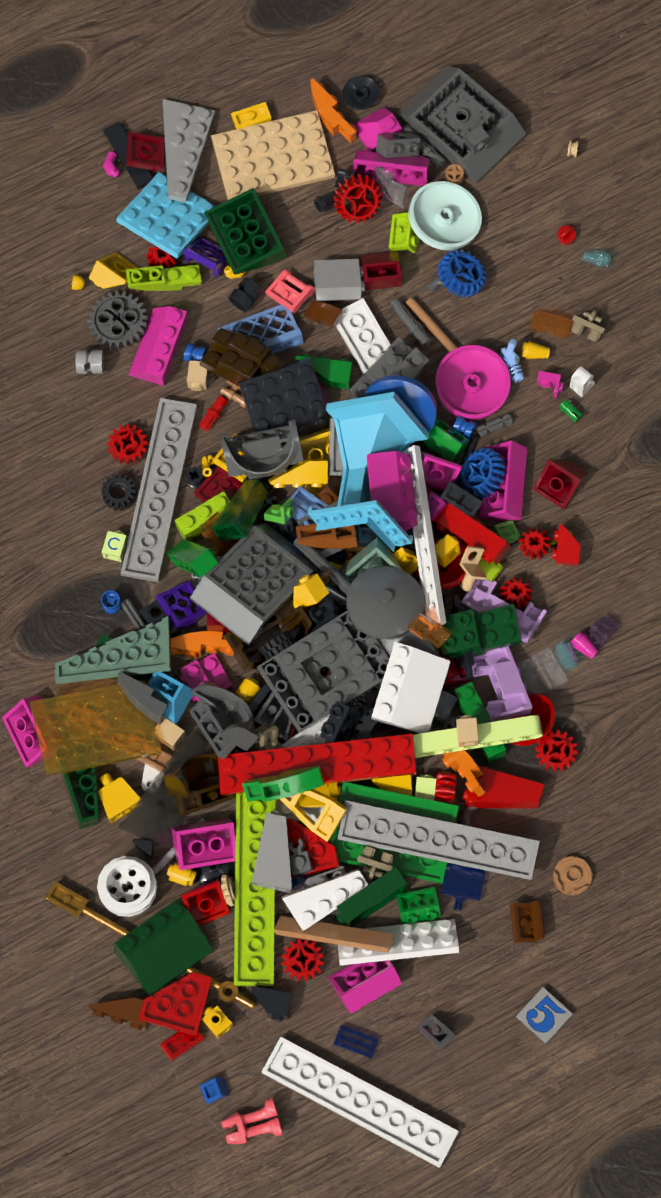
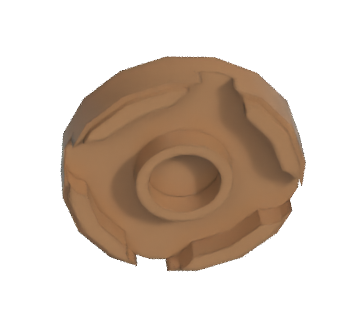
[553,856,593,896]

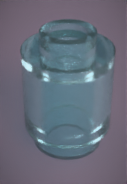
[553,641,579,672]

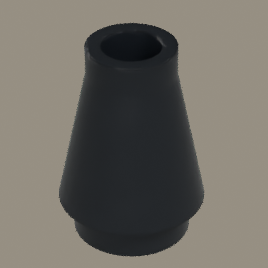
[314,190,337,213]

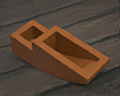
[296,524,358,549]

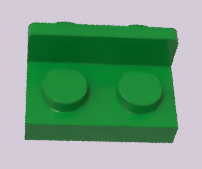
[396,887,441,924]

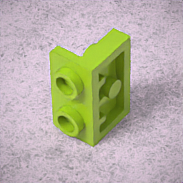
[389,213,419,253]

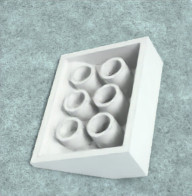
[371,642,450,734]

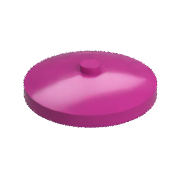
[435,345,510,420]

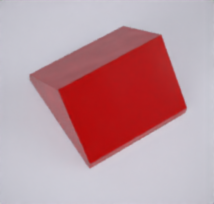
[181,880,230,926]

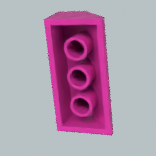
[354,150,430,186]
[129,306,188,386]
[478,441,527,522]
[366,451,418,531]

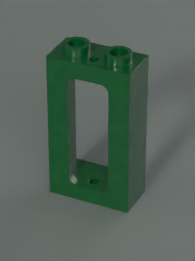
[335,867,407,927]

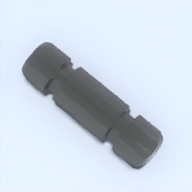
[477,413,513,437]

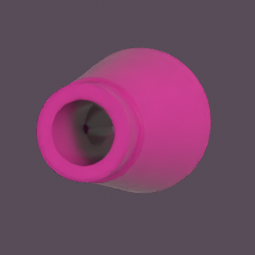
[570,631,599,659]

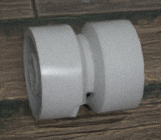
[75,350,104,374]

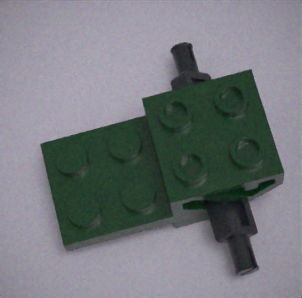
[437,595,522,680]

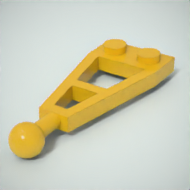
[280,789,348,842]

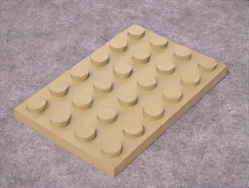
[211,110,335,200]

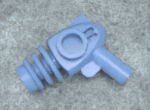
[500,339,525,383]

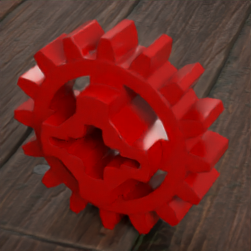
[107,424,148,465]
[535,730,578,773]
[281,938,324,982]

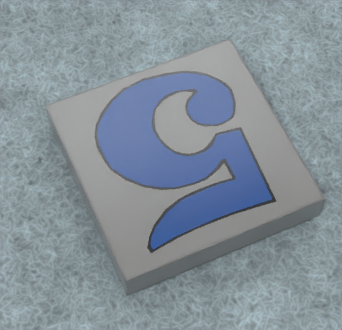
[516,987,573,1044]

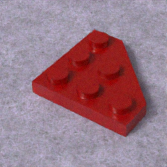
[286,818,340,879]
[138,972,212,1036]

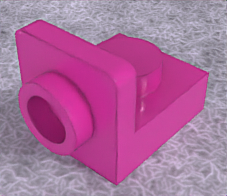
[537,371,564,398]

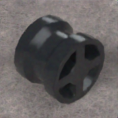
[274,518,293,537]

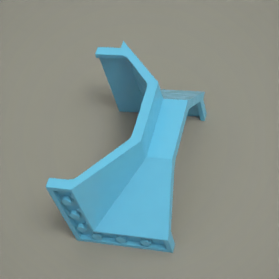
[308,392,429,552]

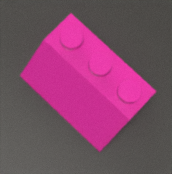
[2,696,65,768]
[171,818,236,870]
[328,960,402,1014]

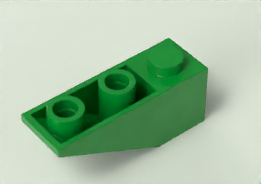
[296,354,352,390]

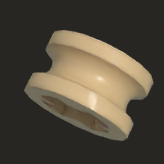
[567,140,579,157]

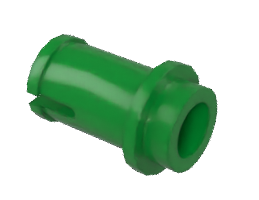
[559,399,583,423]

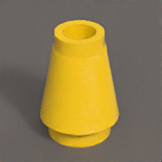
[521,341,550,359]

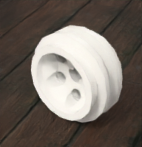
[97,856,158,917]

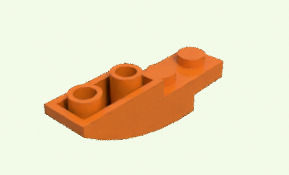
[310,78,357,144]
[170,631,234,658]
[442,750,485,797]

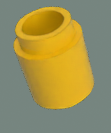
[235,678,261,705]
[167,862,197,887]

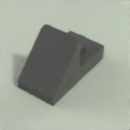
[417,1014,455,1051]

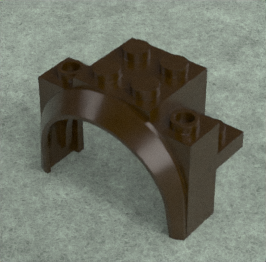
[223,598,312,671]

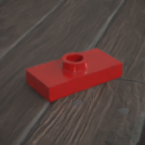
[160,1030,205,1062]

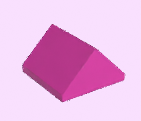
[421,453,462,492]

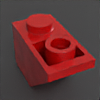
[552,524,581,567]

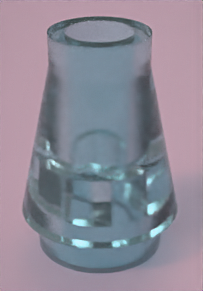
[582,250,611,268]

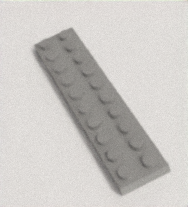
[121,398,197,582]
[338,801,539,880]

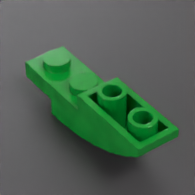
[242,766,325,802]

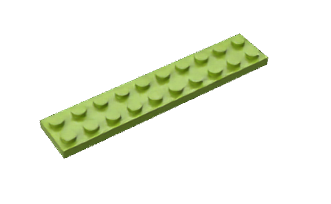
[234,793,276,987]

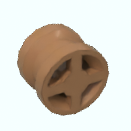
[445,164,464,186]

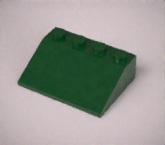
[204,188,287,275]
[114,899,213,996]

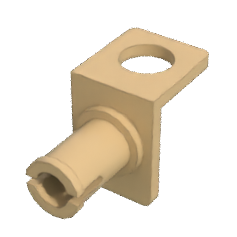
[459,546,487,592]

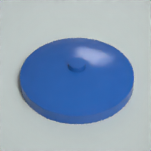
[363,375,437,432]

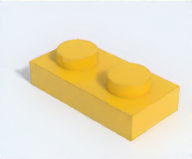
[231,102,272,130]

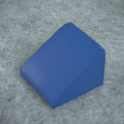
[200,1077,230,1104]

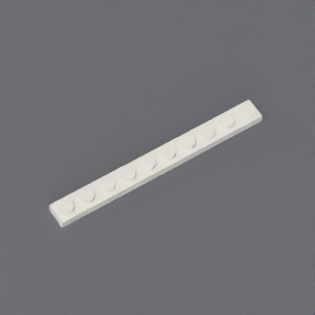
[402,445,446,630]

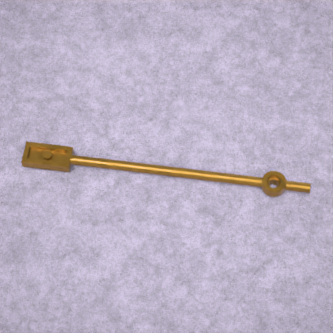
[45,881,256,1010]

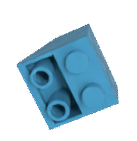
[147,672,193,725]

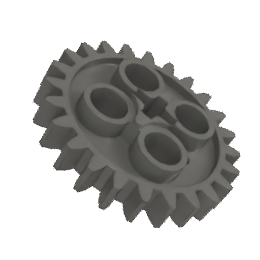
[87,291,148,350]

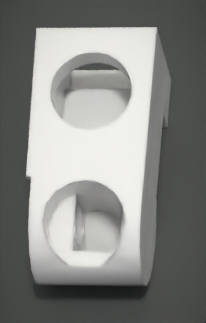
[569,366,595,397]

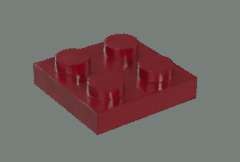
[126,132,165,172]

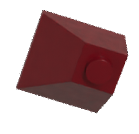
[533,458,588,509]

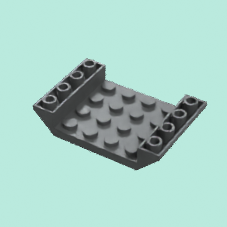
[190,523,322,645]

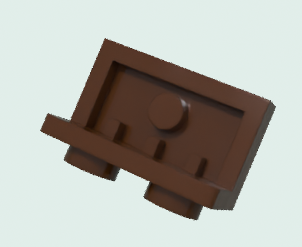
[510,900,545,943]

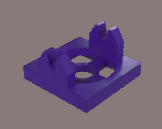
[183,237,227,277]
[156,580,207,629]

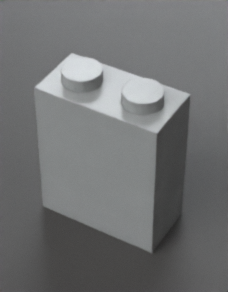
[314,259,365,301]

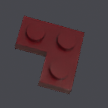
[193,466,242,503]

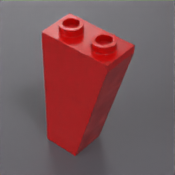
[462,766,544,809]

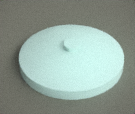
[408,181,482,250]

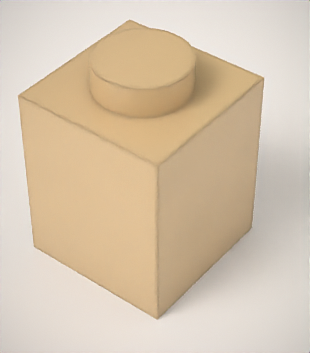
[187,360,209,391]
[456,716,478,747]
[154,718,186,751]

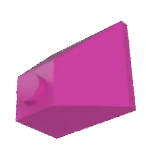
[353,107,402,152]

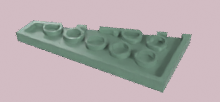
[55,616,171,684]

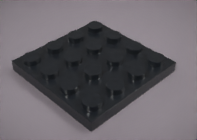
[238,358,330,445]

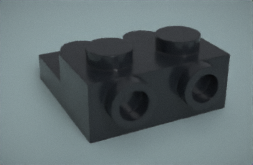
[320,701,363,743]

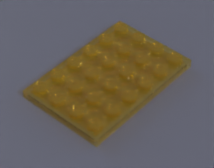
[30,680,161,777]

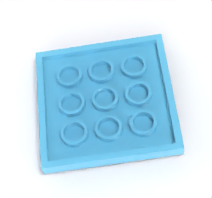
[117,172,215,259]

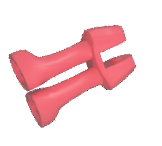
[221,1098,283,1144]

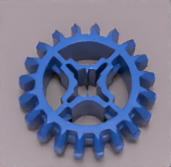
[437,249,487,298]
[458,447,507,499]

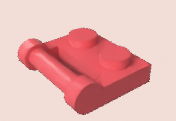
[265,269,315,313]

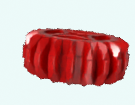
[333,174,383,224]

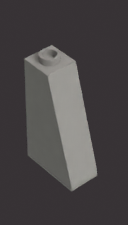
[251,811,292,893]

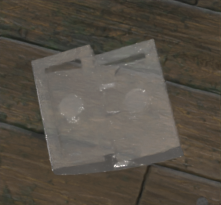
[375,166,407,209]
[516,648,568,695]

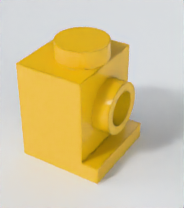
[435,534,460,568]
[202,1006,233,1039]

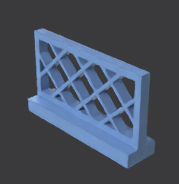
[218,305,304,355]

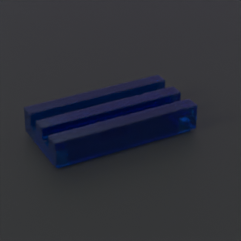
[334,1025,378,1059]

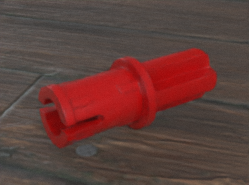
[199,396,228,431]

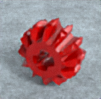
[146,245,178,269]
[519,528,551,560]
[500,577,533,610]
[435,772,457,805]

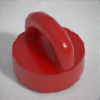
[557,225,576,245]

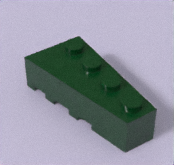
[56,741,99,830]

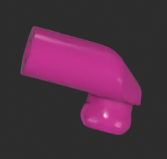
[103,151,120,178]

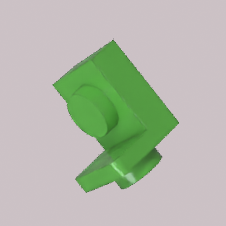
[264,499,295,524]
[490,520,521,543]

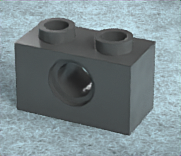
[376,131,420,158]

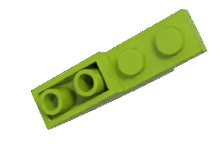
[126,265,202,291]

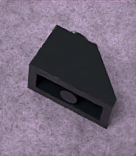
[252,986,292,1022]

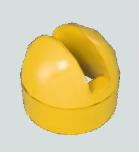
[72,275,85,290]

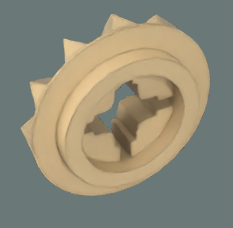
[221,874,235,906]

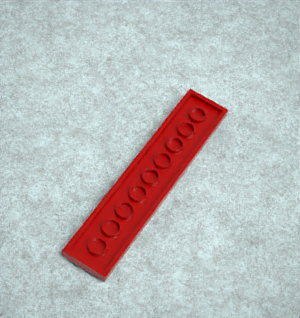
[218,734,417,795]

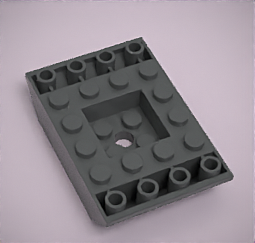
[396,66,526,183]
[257,611,389,733]

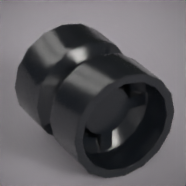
[228,277,263,312]

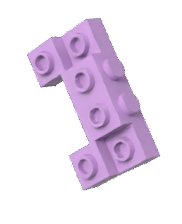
[461,579,547,644]
[472,646,532,722]

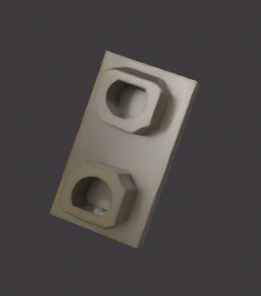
[571,309,606,343]
[254,725,283,751]
[357,846,394,881]

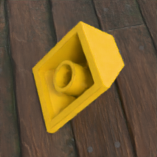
[89,252,138,288]

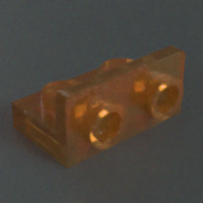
[200,512,240,556]

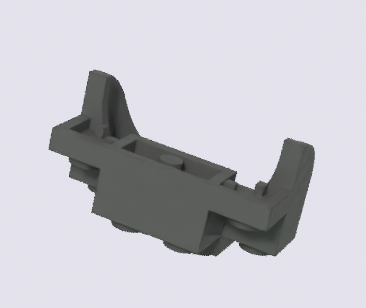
[348,337,429,399]
[220,419,304,479]
[189,682,259,760]

